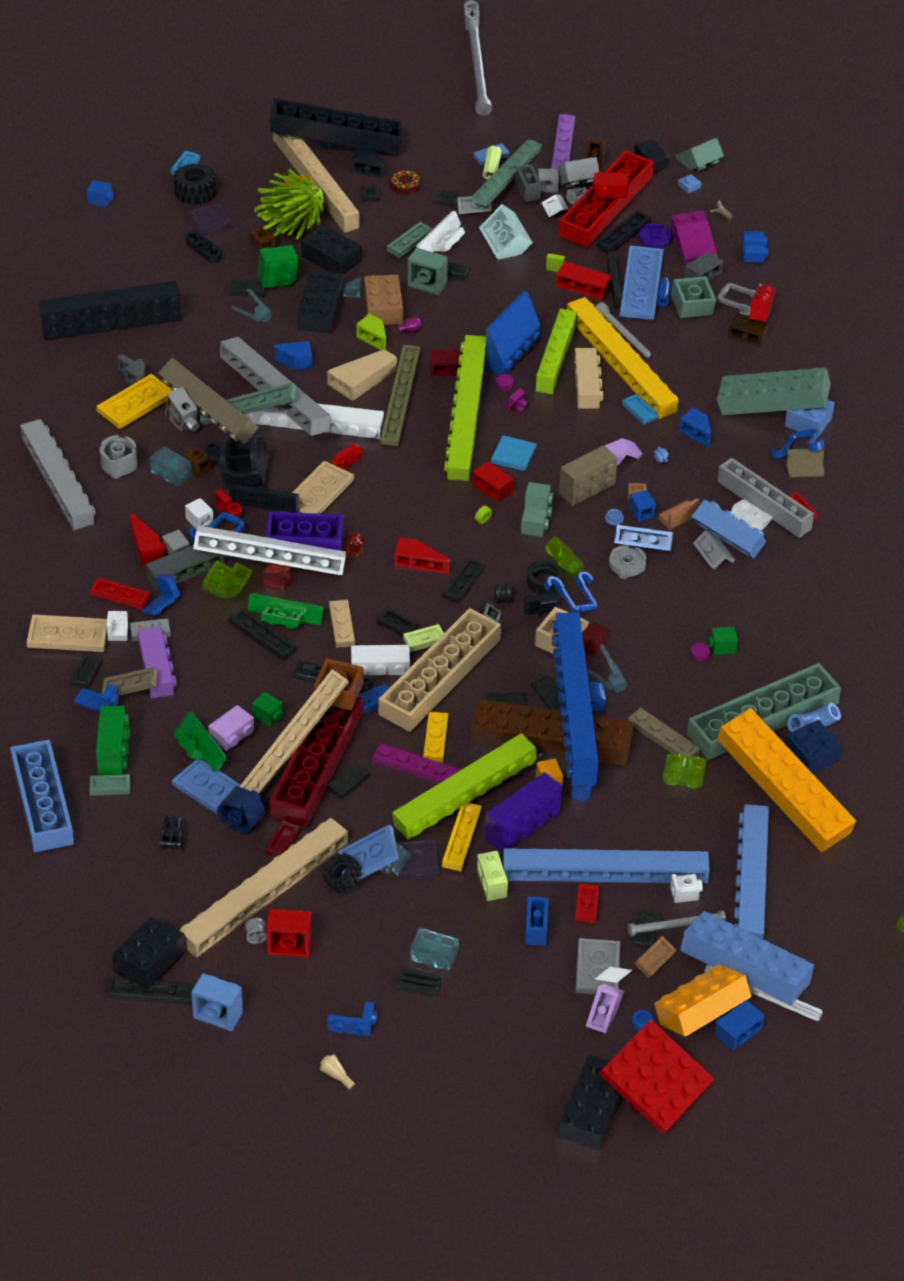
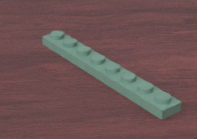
[471,140,542,207]

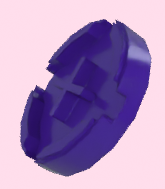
[639,224,672,249]

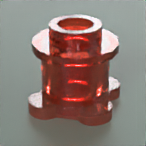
[345,532,364,556]

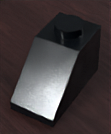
[352,148,384,179]

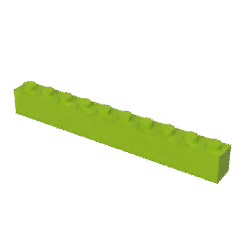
[444,335,486,481]

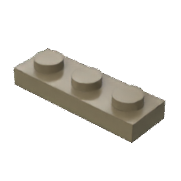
[102,667,158,695]

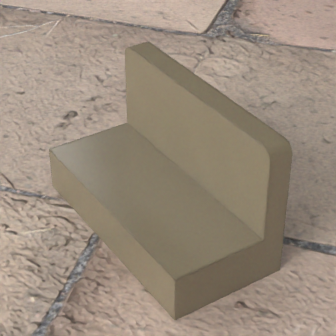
[786,448,825,478]

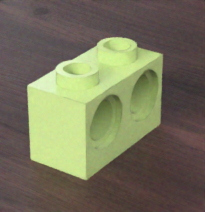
[477,851,508,901]

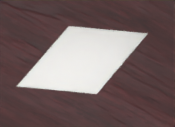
[595,967,632,983]

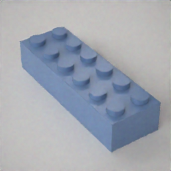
[10,740,74,852]
[680,911,814,1005]

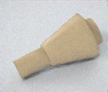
[320,1054,355,1090]

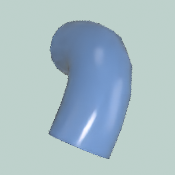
[787,703,841,732]

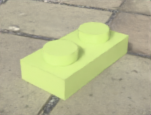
[403,624,444,652]

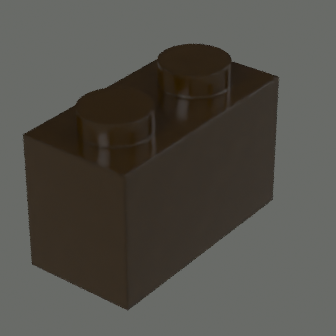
[728,313,769,348]

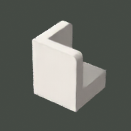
[542,194,569,217]
[185,498,213,529]
[107,611,129,641]

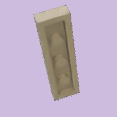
[627,707,700,764]

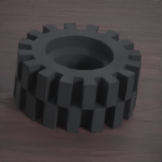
[322,853,362,893]

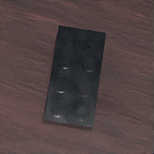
[297,270,343,334]
[559,1055,623,1151]

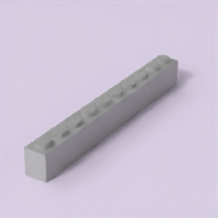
[220,337,331,436]

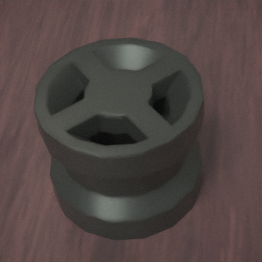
[494,583,511,603]

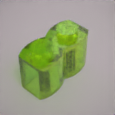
[545,537,584,577]
[663,754,706,788]

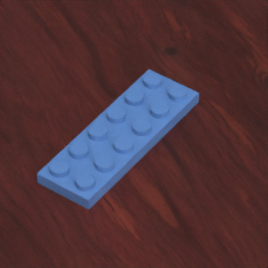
[620,246,663,320]

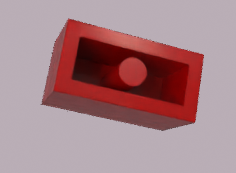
[593,173,628,198]
[472,461,514,503]

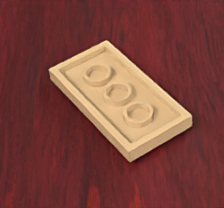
[292,461,354,514]
[27,615,107,652]

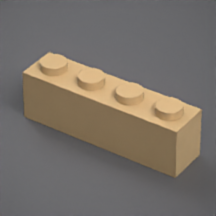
[574,348,603,409]

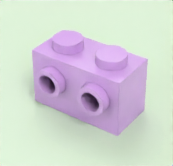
[209,705,254,751]

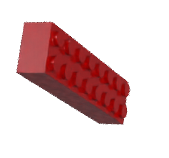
[558,150,654,248]

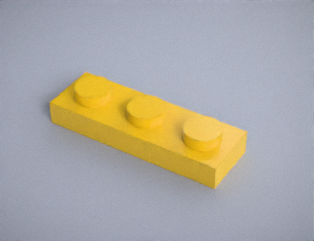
[423,712,448,763]

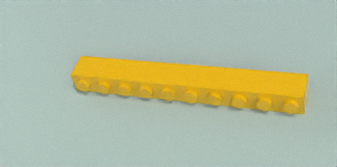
[567,297,679,419]

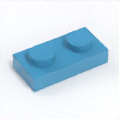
[171,151,200,175]

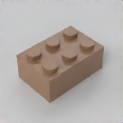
[364,275,403,325]

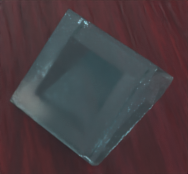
[343,277,361,297]

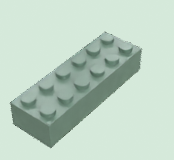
[717,368,831,415]

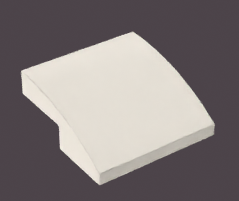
[731,499,772,531]

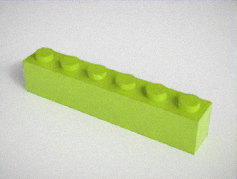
[536,309,577,395]

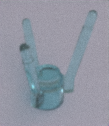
[231,289,273,322]
[588,645,628,693]

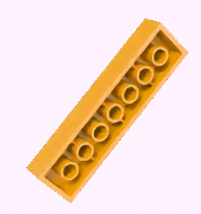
[717,708,856,853]

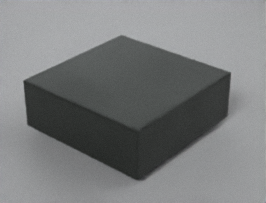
[362,186,380,202]
[436,189,457,207]

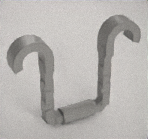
[717,283,762,316]

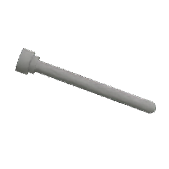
[595,302,651,358]

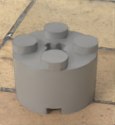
[100,435,137,478]

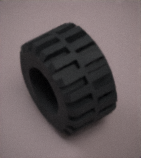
[174,163,216,205]

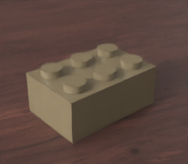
[559,445,617,506]

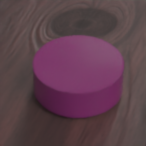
[496,374,514,391]
[691,643,710,661]

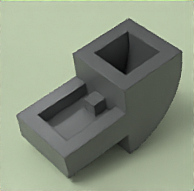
[117,354,146,385]

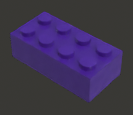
[266,512,343,551]
[485,772,562,853]

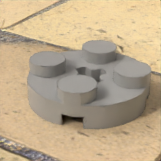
[609,545,646,579]

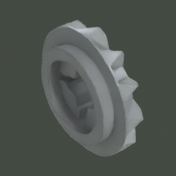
[566,186,588,204]

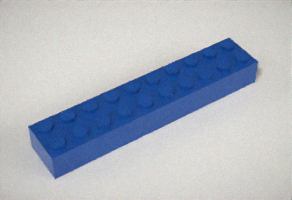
[552,612,598,786]

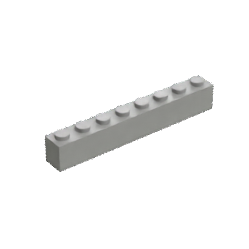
[20,419,96,530]

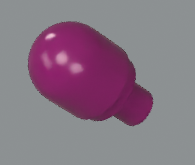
[397,317,421,332]

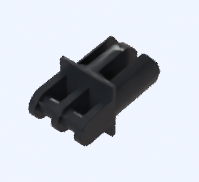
[524,590,559,617]
[160,816,185,850]

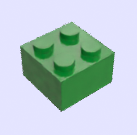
[257,245,298,288]

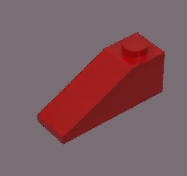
[129,513,166,566]
[394,537,450,575]

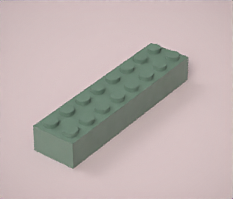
[687,663,841,760]

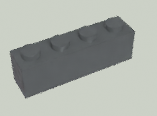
[146,545,224,591]

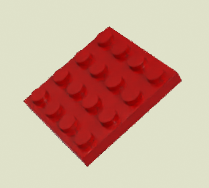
[599,1020,714,1135]

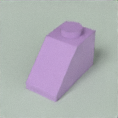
[586,984,624,1034]

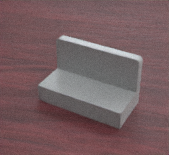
[455,196,492,215]
[693,530,735,569]

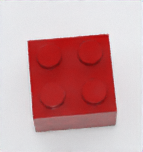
[266,909,312,958]

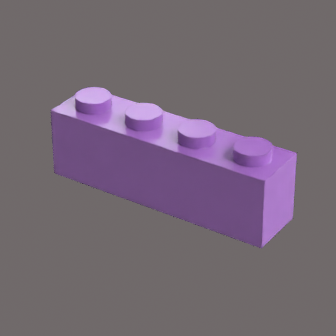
[138,626,176,698]

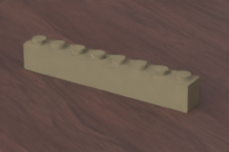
[158,357,259,444]

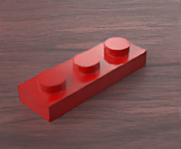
[90,578,150,610]

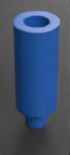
[656,278,671,307]

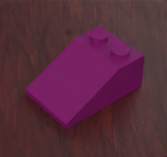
[670,211,717,263]

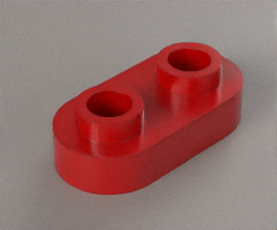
[331,443,363,470]

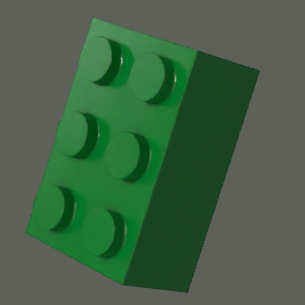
[96,706,130,776]

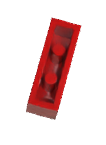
[556,261,612,301]
[749,284,776,322]

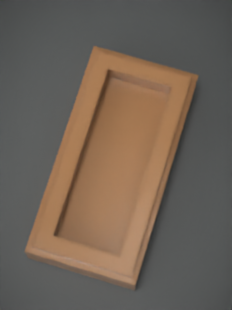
[634,936,677,978]

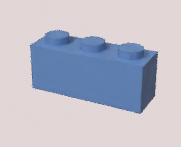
[615,525,673,551]

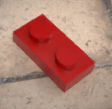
[575,884,599,923]

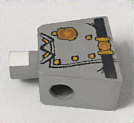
[165,387,200,432]

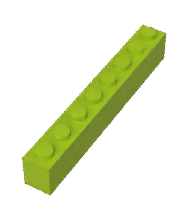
[392,733,537,840]

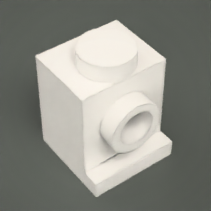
[670,874,703,903]

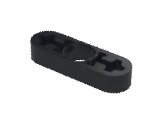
[185,230,222,263]

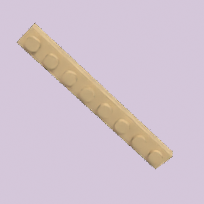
[240,669,349,795]

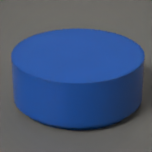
[632,1010,654,1031]

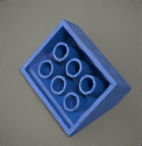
[485,291,541,375]

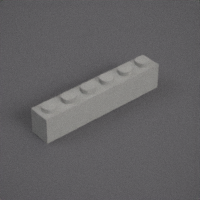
[718,458,814,538]

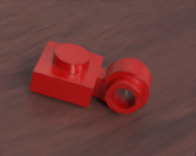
[215,489,242,518]

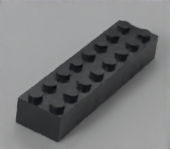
[270,98,403,155]
[39,281,182,341]

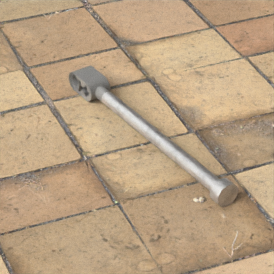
[464,1,492,116]

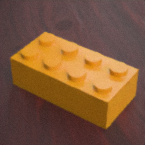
[654,964,751,1037]

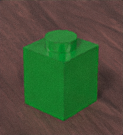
[708,627,738,655]
[252,692,284,727]

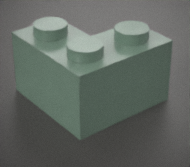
[521,482,553,537]

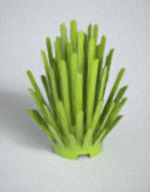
[254,169,324,239]

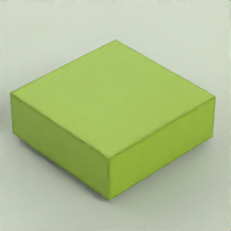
[546,253,565,272]

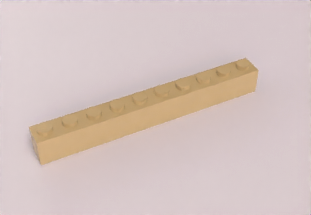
[273,133,359,233]
[179,818,348,958]

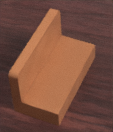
[659,498,700,530]

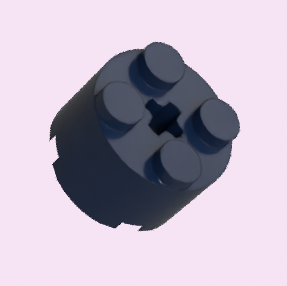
[217,786,265,834]

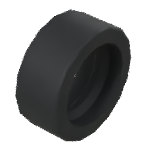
[527,560,563,594]

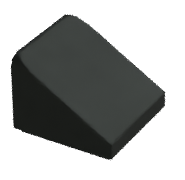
[479,602,502,622]

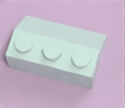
[479,204,533,259]

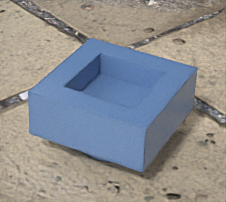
[678,174,701,193]

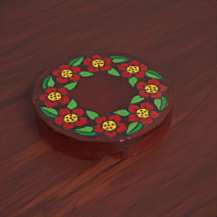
[390,169,422,194]

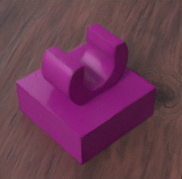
[504,388,527,413]

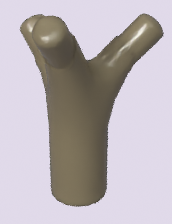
[710,200,733,220]

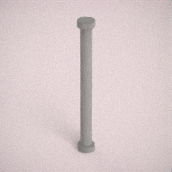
[628,910,726,936]

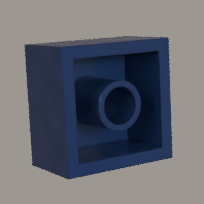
[785,720,842,773]

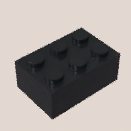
[301,224,362,275]
[112,917,185,989]

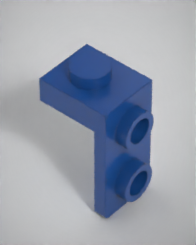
[142,574,181,616]
[74,684,119,712]
[327,1002,378,1036]

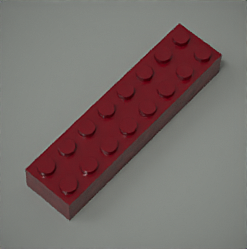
[269,696,363,827]

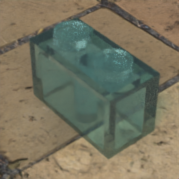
[149,446,192,487]
[411,928,459,971]

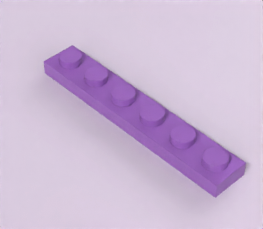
[551,114,575,176]

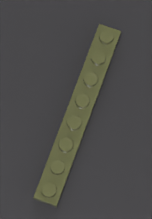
[380,345,420,446]

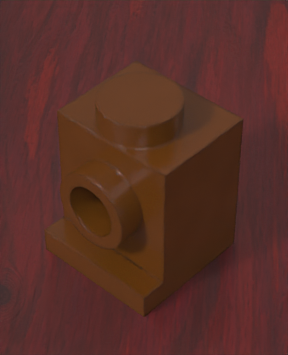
[250,226,275,251]
[184,447,212,477]

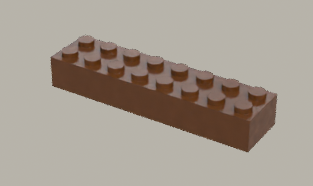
[471,698,634,767]

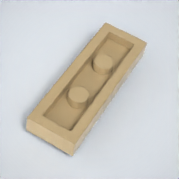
[329,600,355,648]

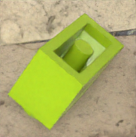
[356,314,386,350]

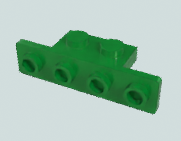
[248,593,324,629]
[173,711,227,772]

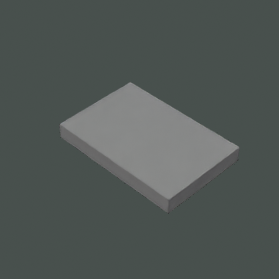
[576,938,620,994]

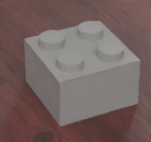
[557,157,599,188]

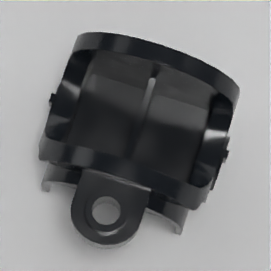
[205,435,271,489]

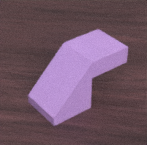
[605,438,643,465]

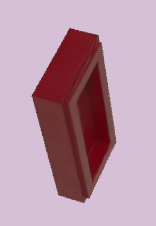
[265,821,301,857]

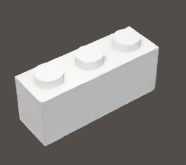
[351,645,410,676]

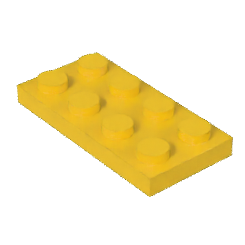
[96,374,173,429]

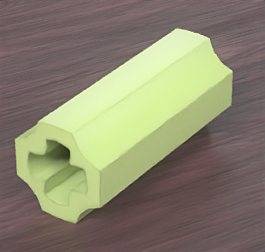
[482,146,502,179]

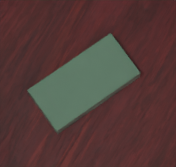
[90,774,130,796]

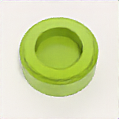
[474,505,492,524]

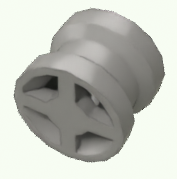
[245,918,267,944]

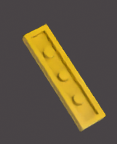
[442,803,482,872]

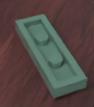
[387,222,433,258]

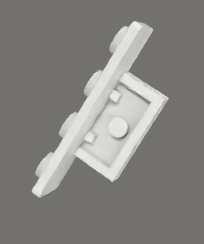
[416,211,465,252]

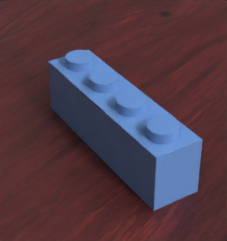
[691,499,766,559]

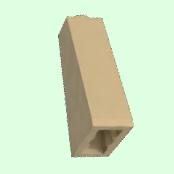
[327,349,397,401]

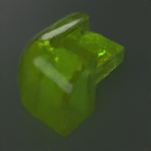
[200,560,253,600]

